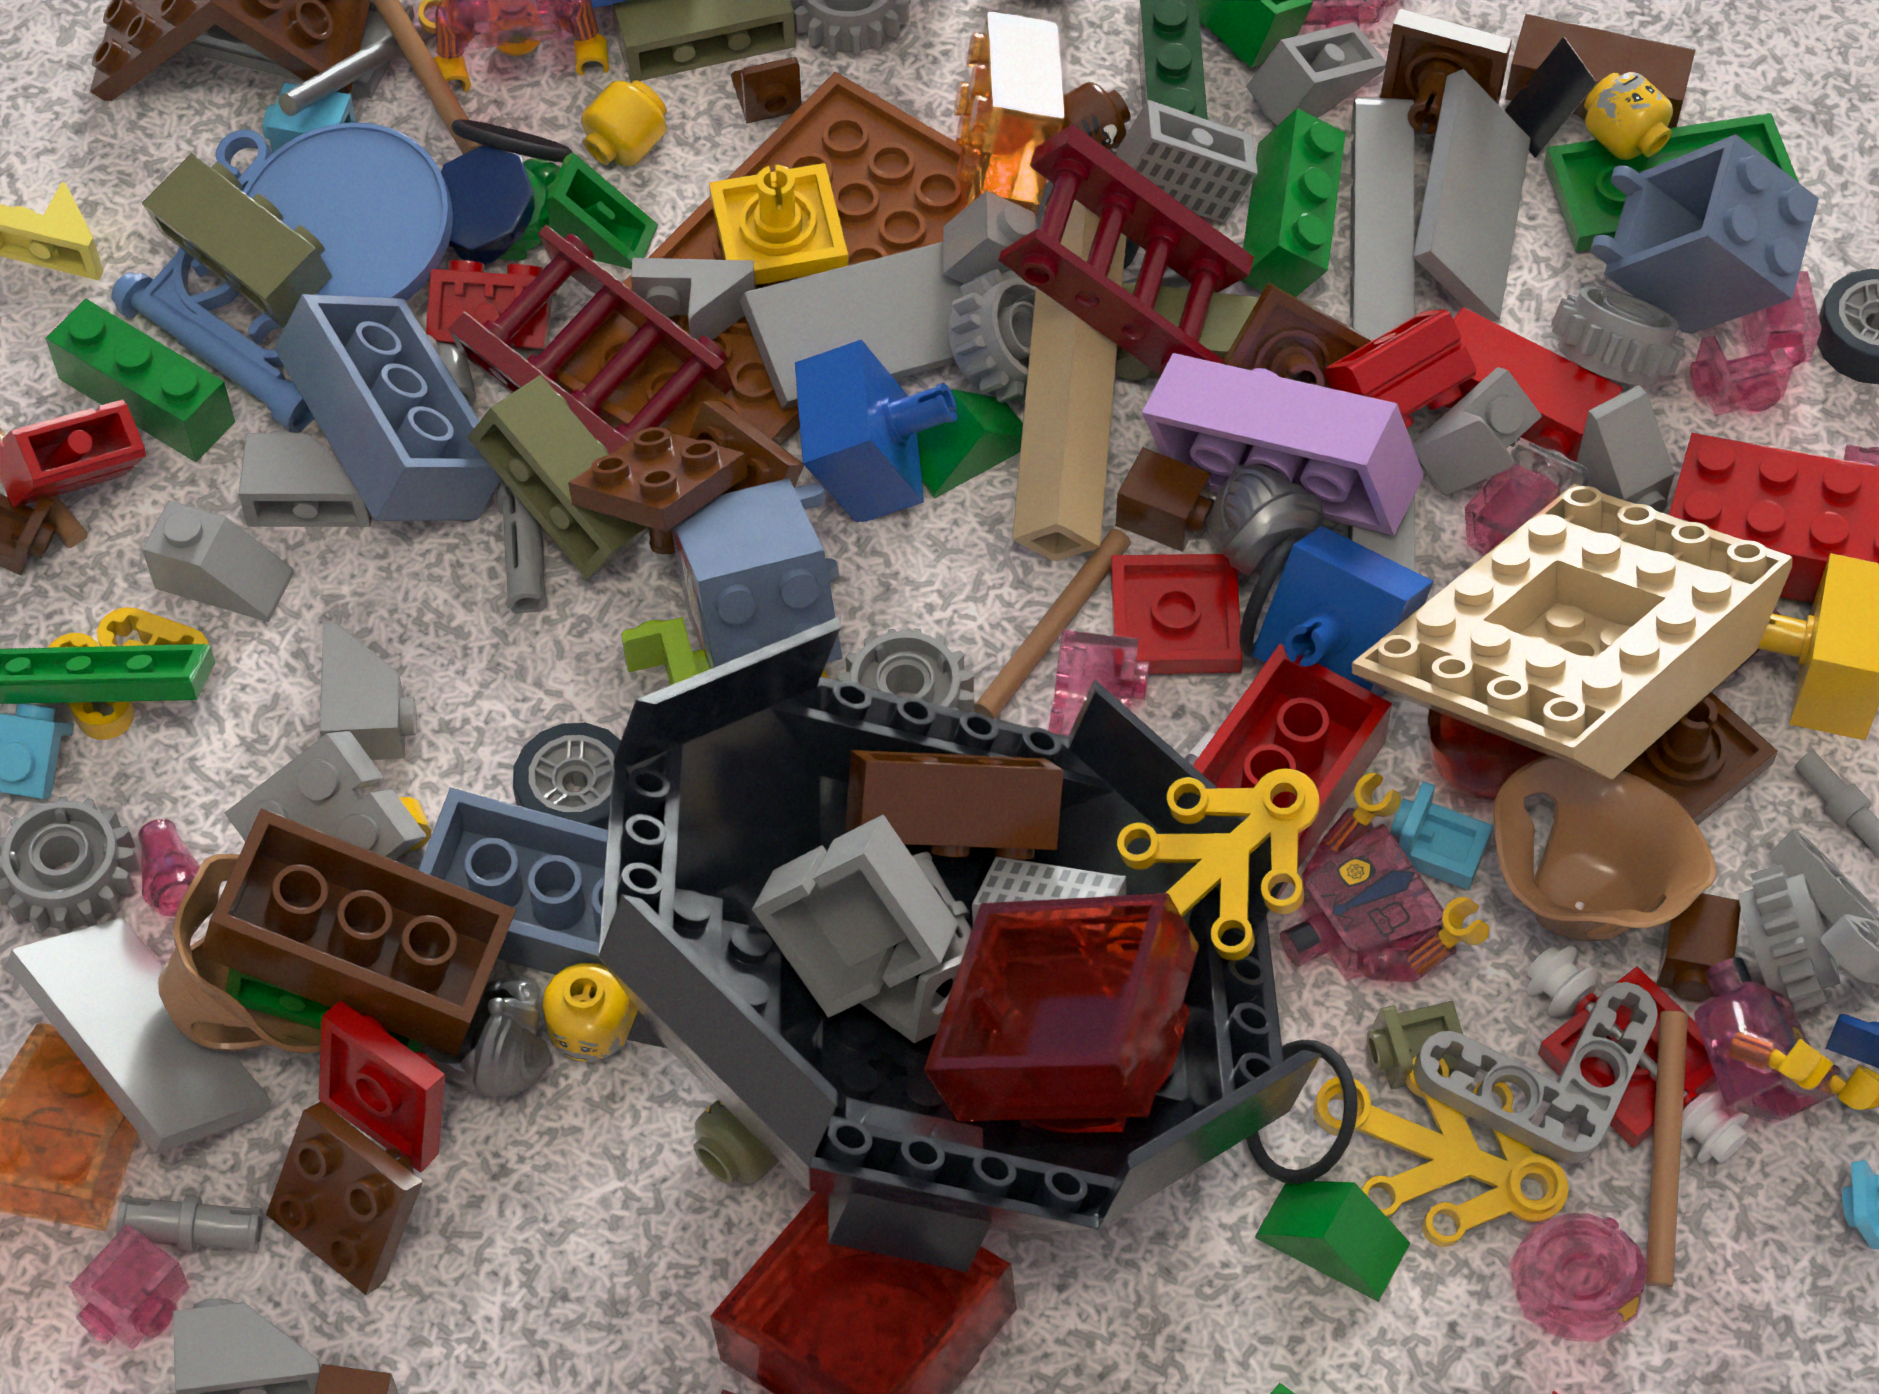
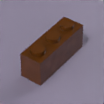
[1505,13,1696,128]
[845,750,1064,859]

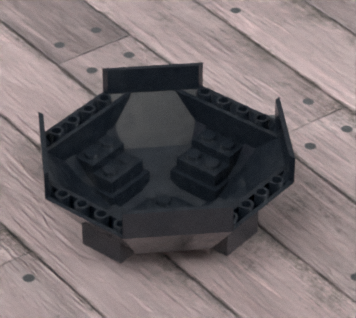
[598,616,1322,1272]

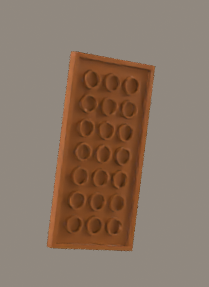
[555,71,1020,446]

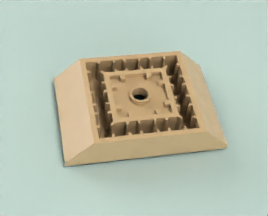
[1352,484,1792,780]

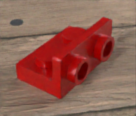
[426,260,557,351]

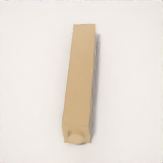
[1012,201,1126,561]

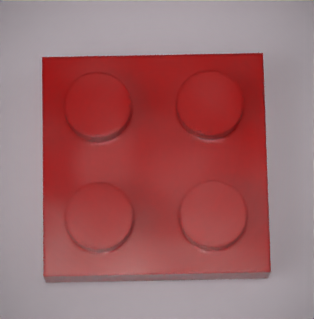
[1111,554,1243,674]
[318,1000,445,1173]

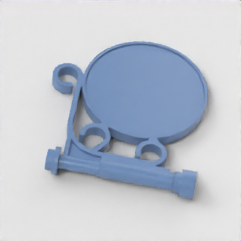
[111,122,453,433]

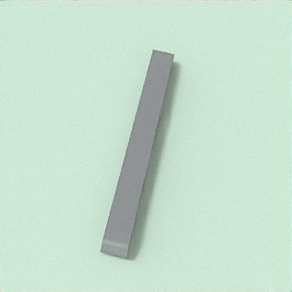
[1348,97,1415,571]

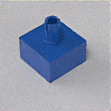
[795,339,958,522]
[1251,526,1434,697]

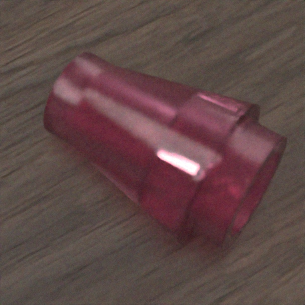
[138,819,200,916]

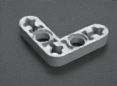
[1769,830,1879,985]
[1413,982,1658,1164]

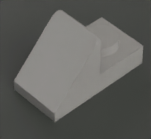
[631,258,756,340]
[1412,367,1542,496]

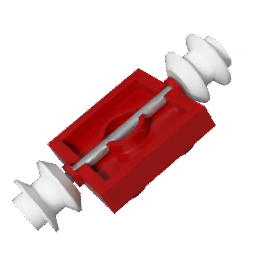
[1526,946,1749,1163]

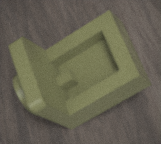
[1367,1000,1464,1089]

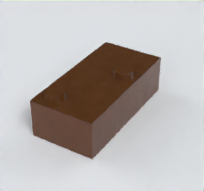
[201,808,517,1057]

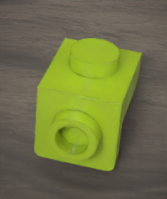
[621,617,709,686]

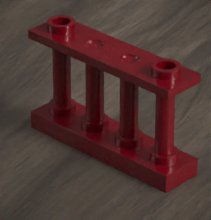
[998,124,1254,376]
[448,225,734,455]

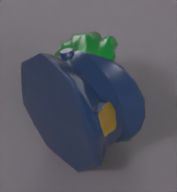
[441,145,561,265]

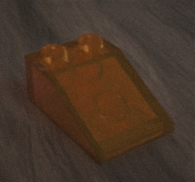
[0,1023,139,1231]

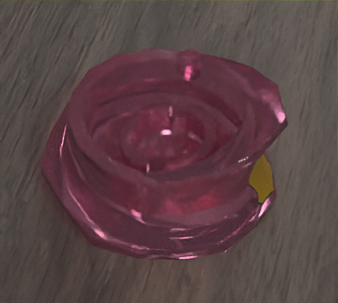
[1509,1213,1648,1343]

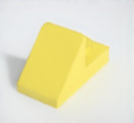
[0,182,104,281]

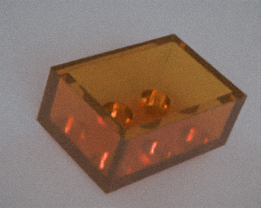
[954,11,1064,217]

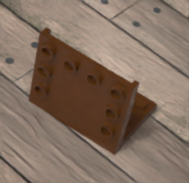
[90,0,370,101]

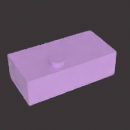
[1142,353,1424,536]

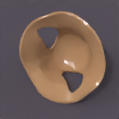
[1493,755,1717,942]
[157,854,321,1053]

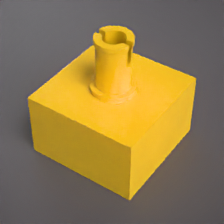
[1757,553,1879,741]

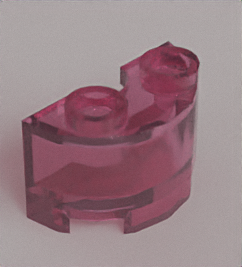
[1048,630,1149,736]

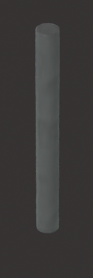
[279,12,442,116]

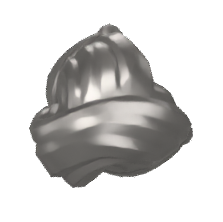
[1206,464,1324,576]
[421,980,550,1097]

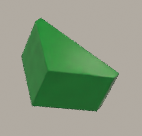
[546,153,658,269]
[917,389,1023,499]
[1255,1181,1410,1302]

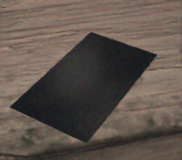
[1504,36,1597,158]

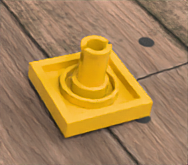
[709,163,849,285]

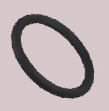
[451,119,572,163]
[1239,533,1307,657]
[1246,1039,1358,1184]

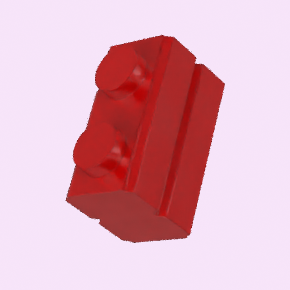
[1324,309,1477,429]
[0,400,146,508]

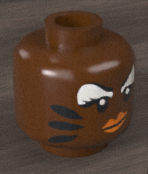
[1041,82,1131,153]

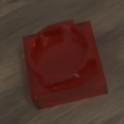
[924,893,1199,1133]
[710,1192,1017,1394]

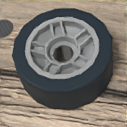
[1815,268,1879,385]
[513,722,621,830]

